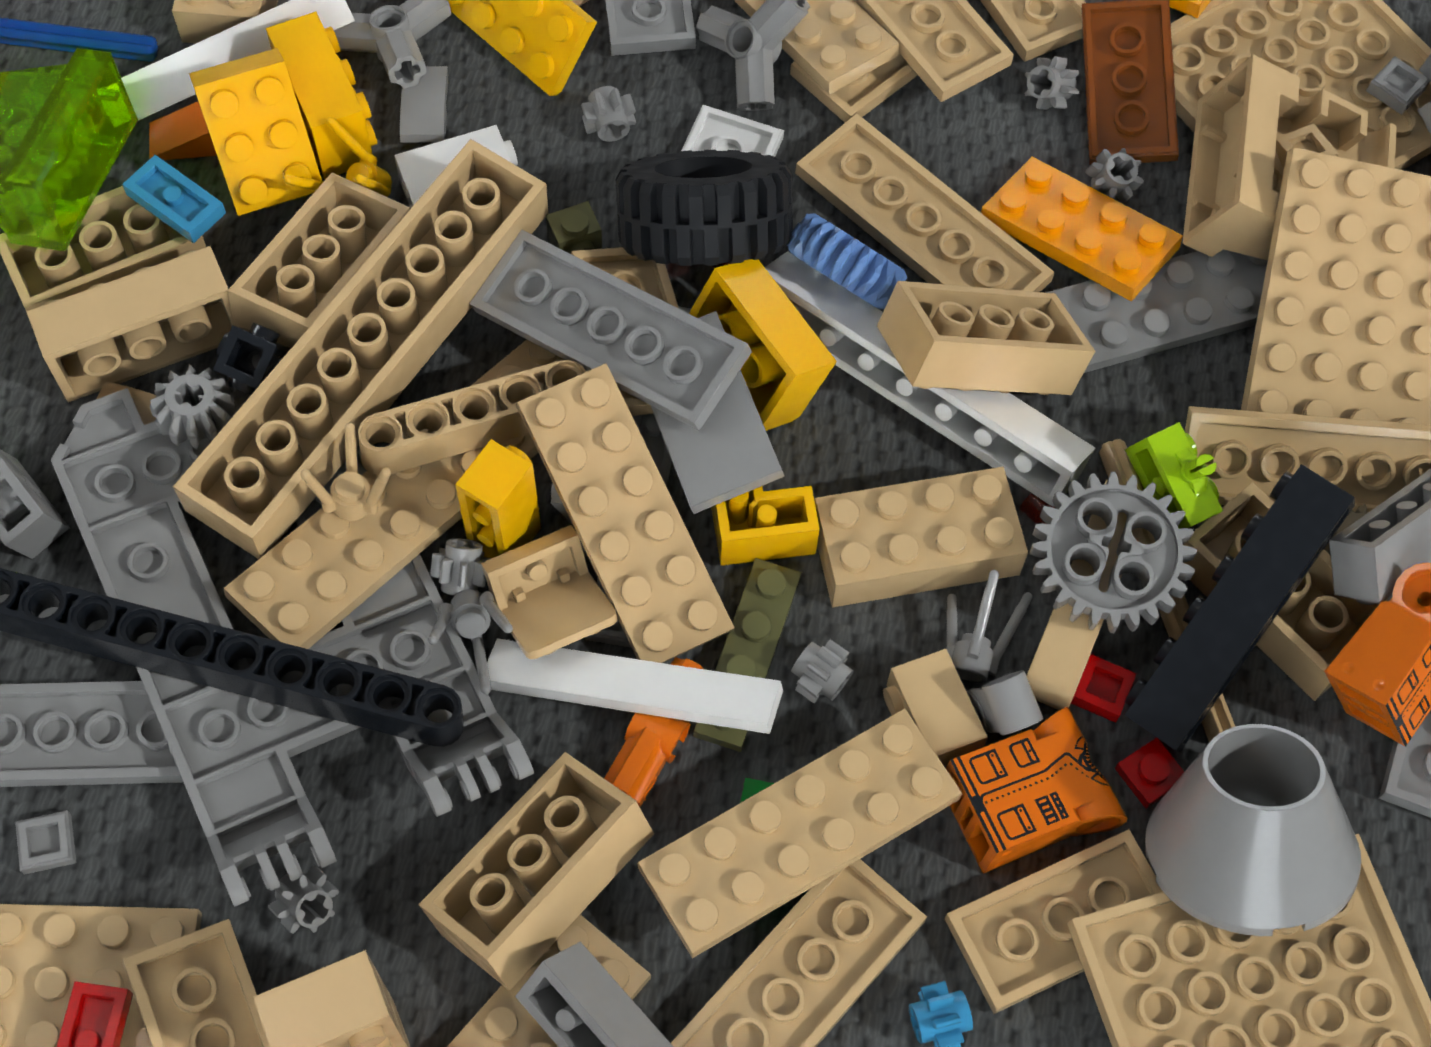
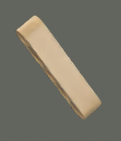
[358,360,586,475]
[1027,479,1140,710]

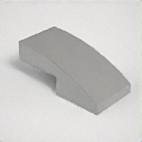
[400,66,448,143]

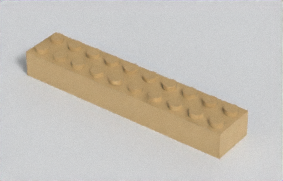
[173,139,548,559]

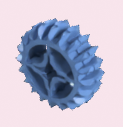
[787,213,908,309]

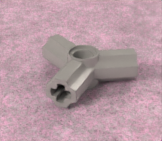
[334,0,451,89]
[696,0,810,111]

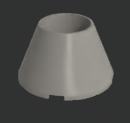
[1145,724,1361,936]

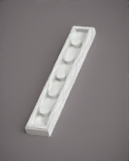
[95,0,355,131]
[487,638,783,734]

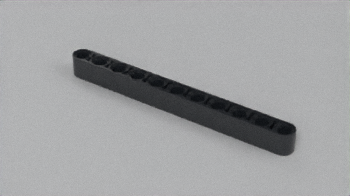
[0,568,464,747]

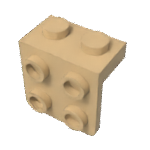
[481,525,618,659]

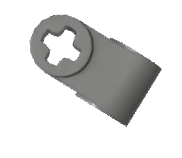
[967,670,1043,735]

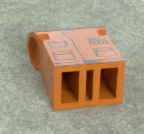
[1324,562,1431,747]
[946,707,1128,874]

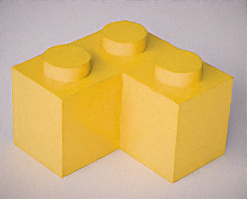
[711,486,820,566]

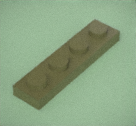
[693,558,802,752]

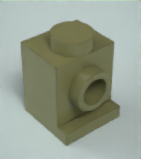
[546,201,602,254]

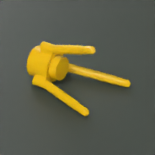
[284,117,392,197]

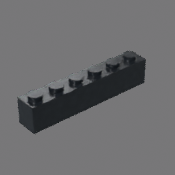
[1125,464,1355,752]

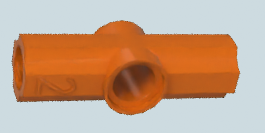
[604,657,703,807]

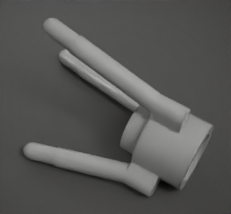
[946,570,1033,683]
[428,589,513,695]

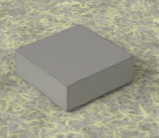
[1366,56,1431,115]
[15,810,76,875]

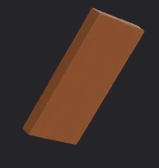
[1081,0,1179,165]

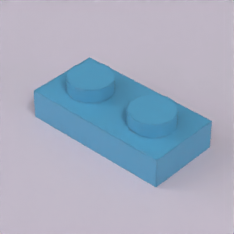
[122,155,226,244]

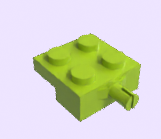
[1125,422,1223,529]

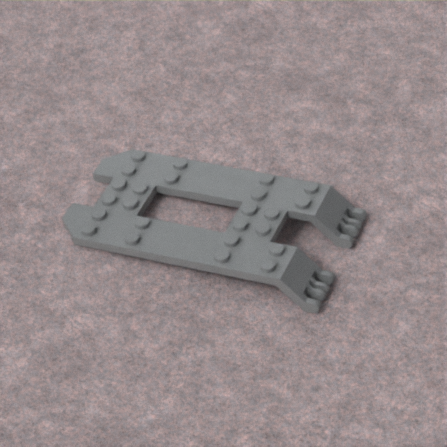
[51,351,534,907]

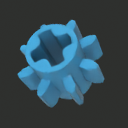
[909,981,973,1047]

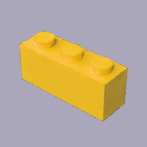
[455,439,541,558]

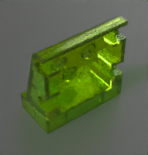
[0,48,138,251]

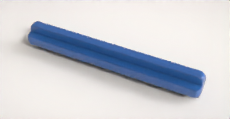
[0,17,158,62]

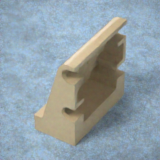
[1182,54,1397,260]

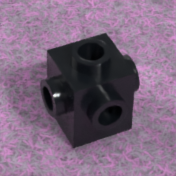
[213,322,290,395]

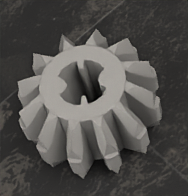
[150,364,236,450]

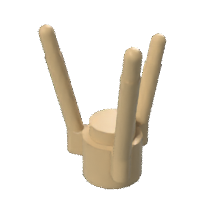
[300,423,391,521]

